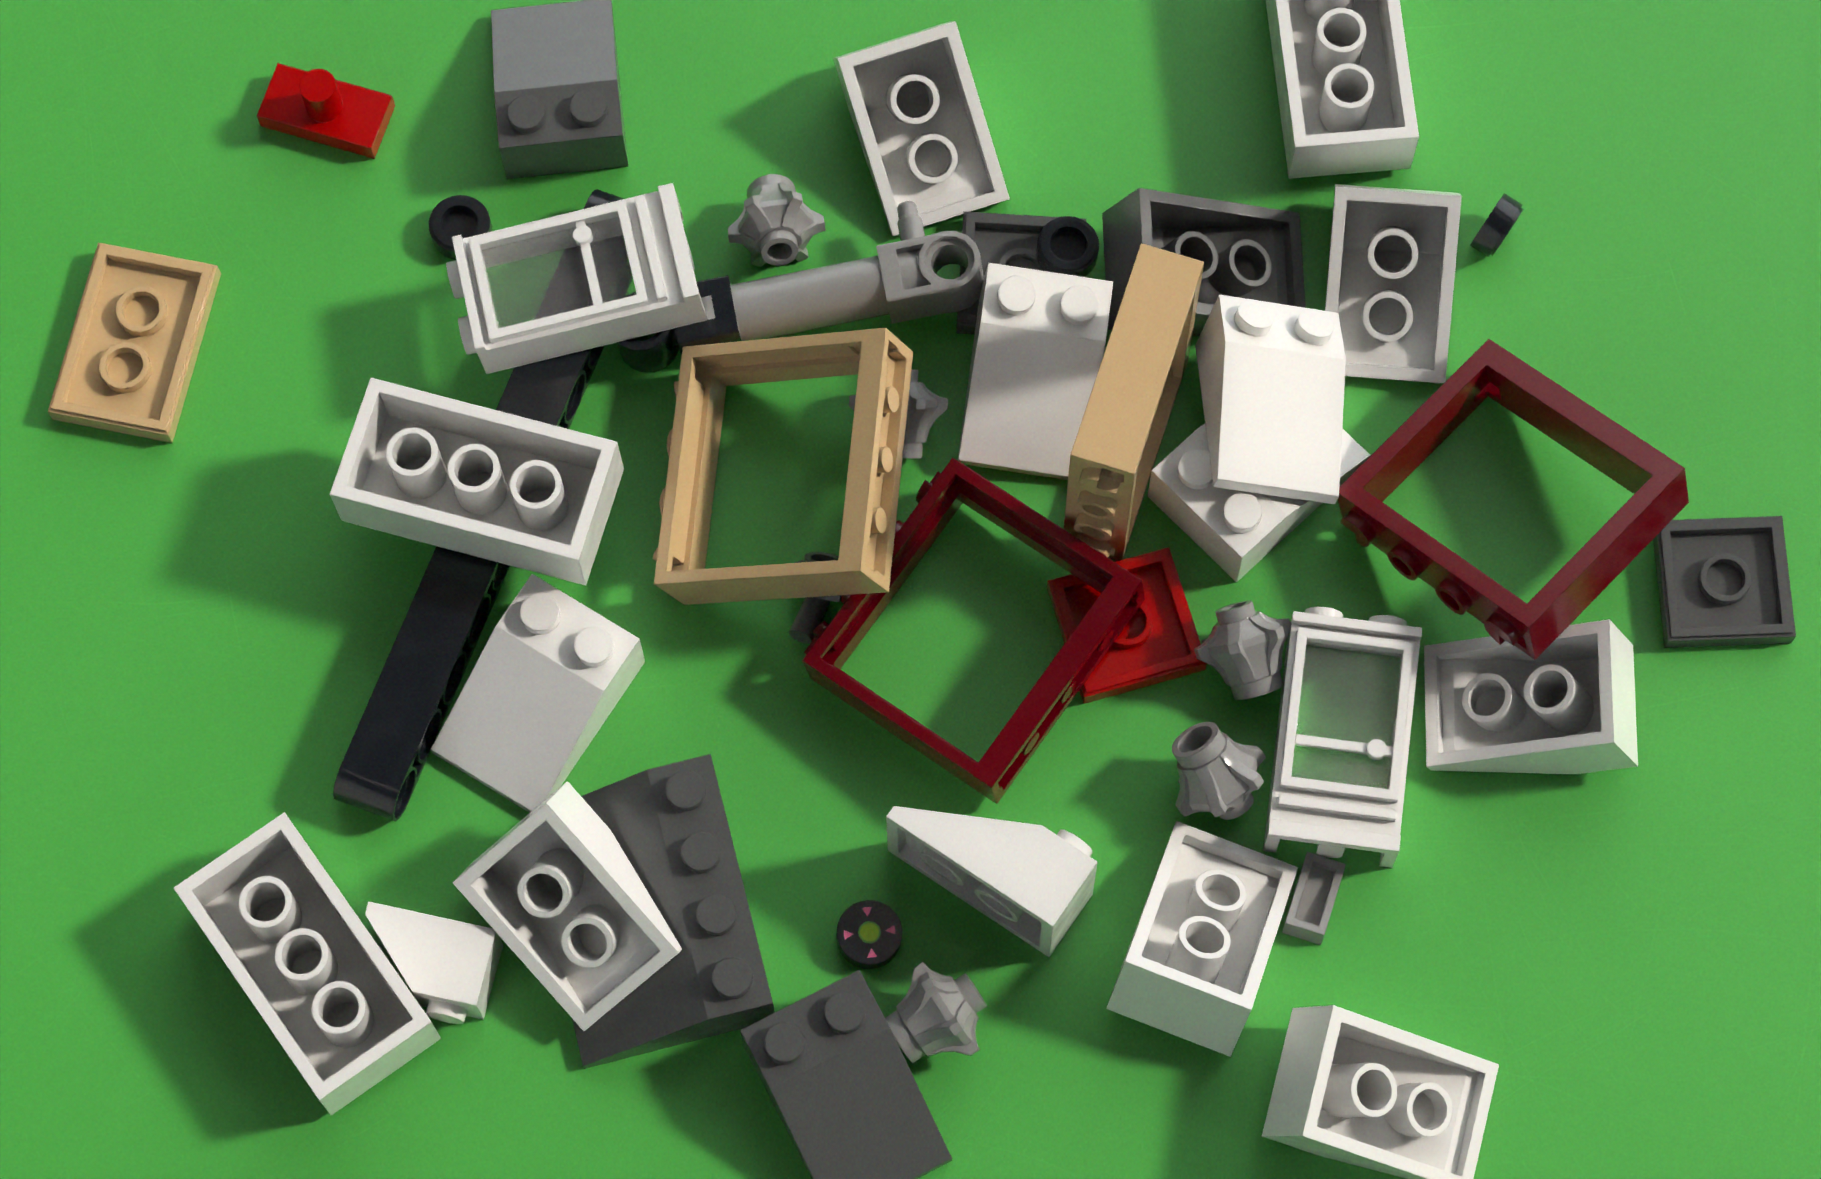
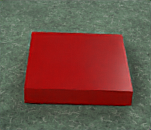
[1047,547,1207,704]

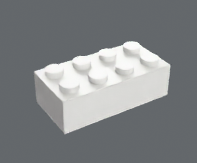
[1265,0,1419,179]
[330,378,624,586]
[174,812,441,1115]

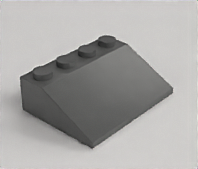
[572,754,775,1069]

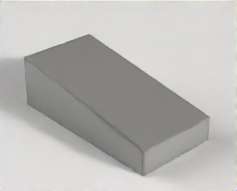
[1282,852,1346,945]

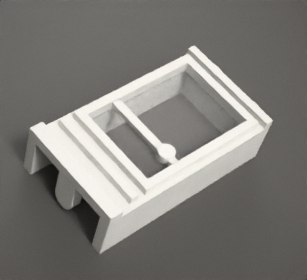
[446,183,707,374]
[1263,607,1422,868]

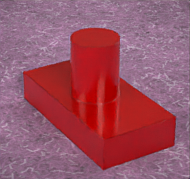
[257,63,395,159]

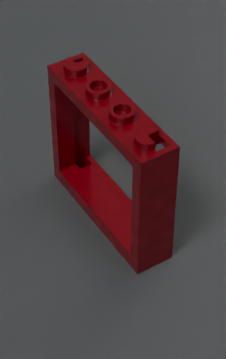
[1338,339,1689,660]
[802,458,1145,804]

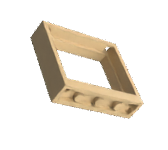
[1064,243,1204,561]
[652,328,913,605]

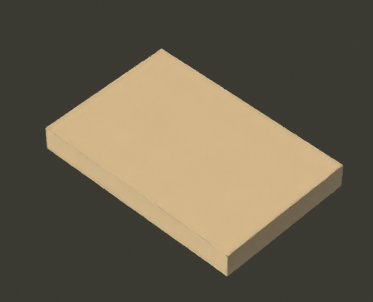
[48,242,221,443]

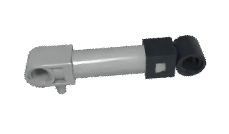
[616,201,984,372]

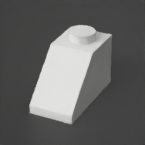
[365,901,503,1024]

